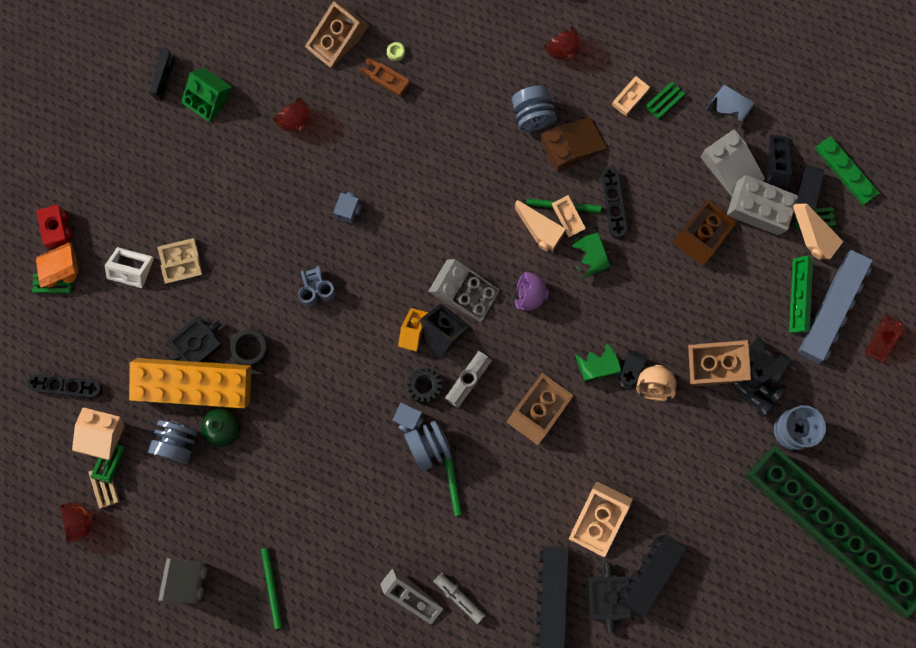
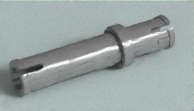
[433,573,486,624]

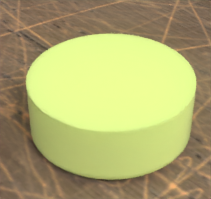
[387,42,405,61]

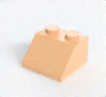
[72,408,124,461]

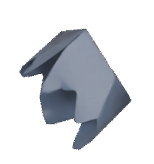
[706,85,754,130]

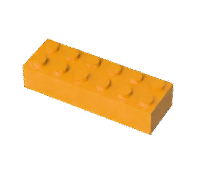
[129,358,251,408]

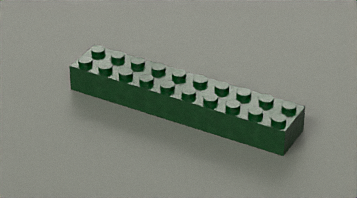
[744,445,916,617]

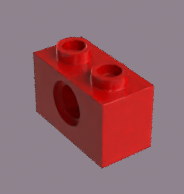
[36,204,72,250]

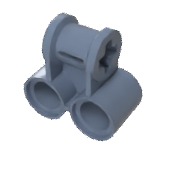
[298,266,336,307]

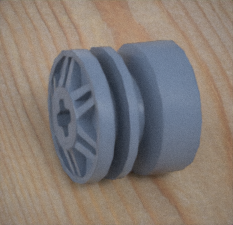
[512,85,557,132]
[774,405,826,451]
[148,420,198,464]
[404,420,452,472]

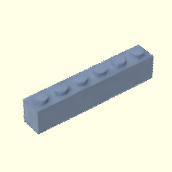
[797,250,872,364]

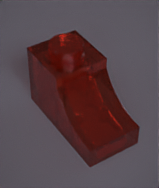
[864,314,903,362]

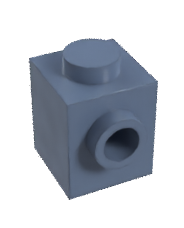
[333,193,362,224]
[392,403,424,433]

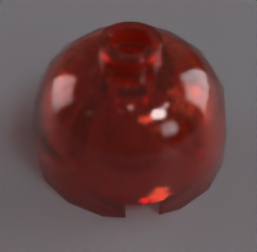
[543,26,580,60]
[272,97,310,132]
[61,502,94,543]

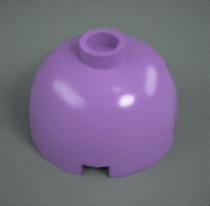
[515,272,549,311]

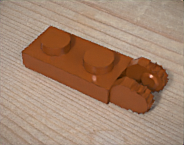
[359,58,411,98]

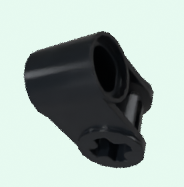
[619,350,647,389]

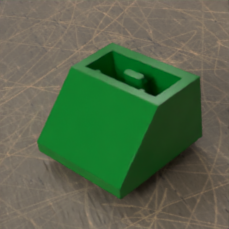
[181,67,232,122]

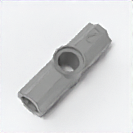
[445,351,492,408]

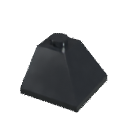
[420,303,470,357]

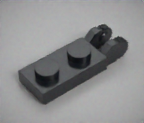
[149,48,175,101]

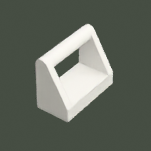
[105,247,153,288]

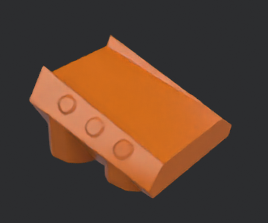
[36,242,78,288]

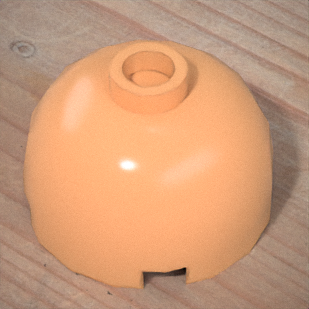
[636,365,676,401]

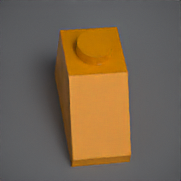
[398,308,428,351]

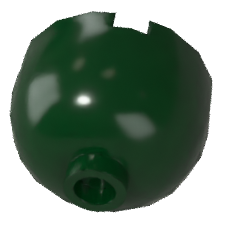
[201,409,241,447]

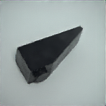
[766,135,792,191]

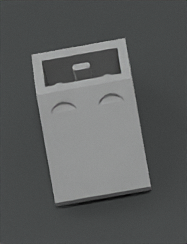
[428,259,500,322]

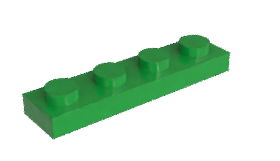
[814,136,879,205]
[789,256,813,334]

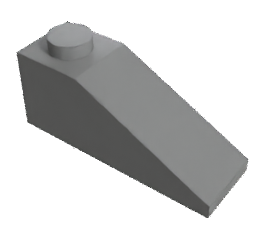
[380,568,443,624]

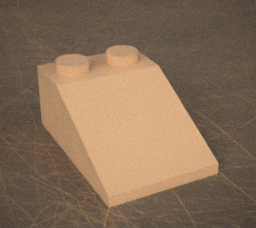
[569,481,633,557]

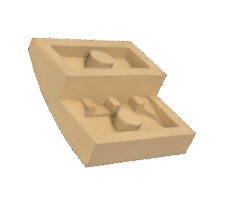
[157,238,202,283]

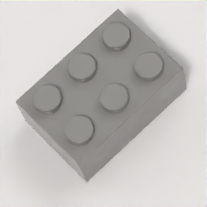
[727,175,798,235]

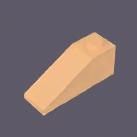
[515,200,566,252]
[793,204,843,259]

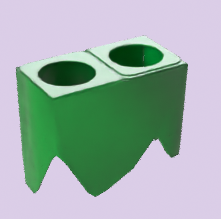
[570,233,610,279]
[575,344,621,383]

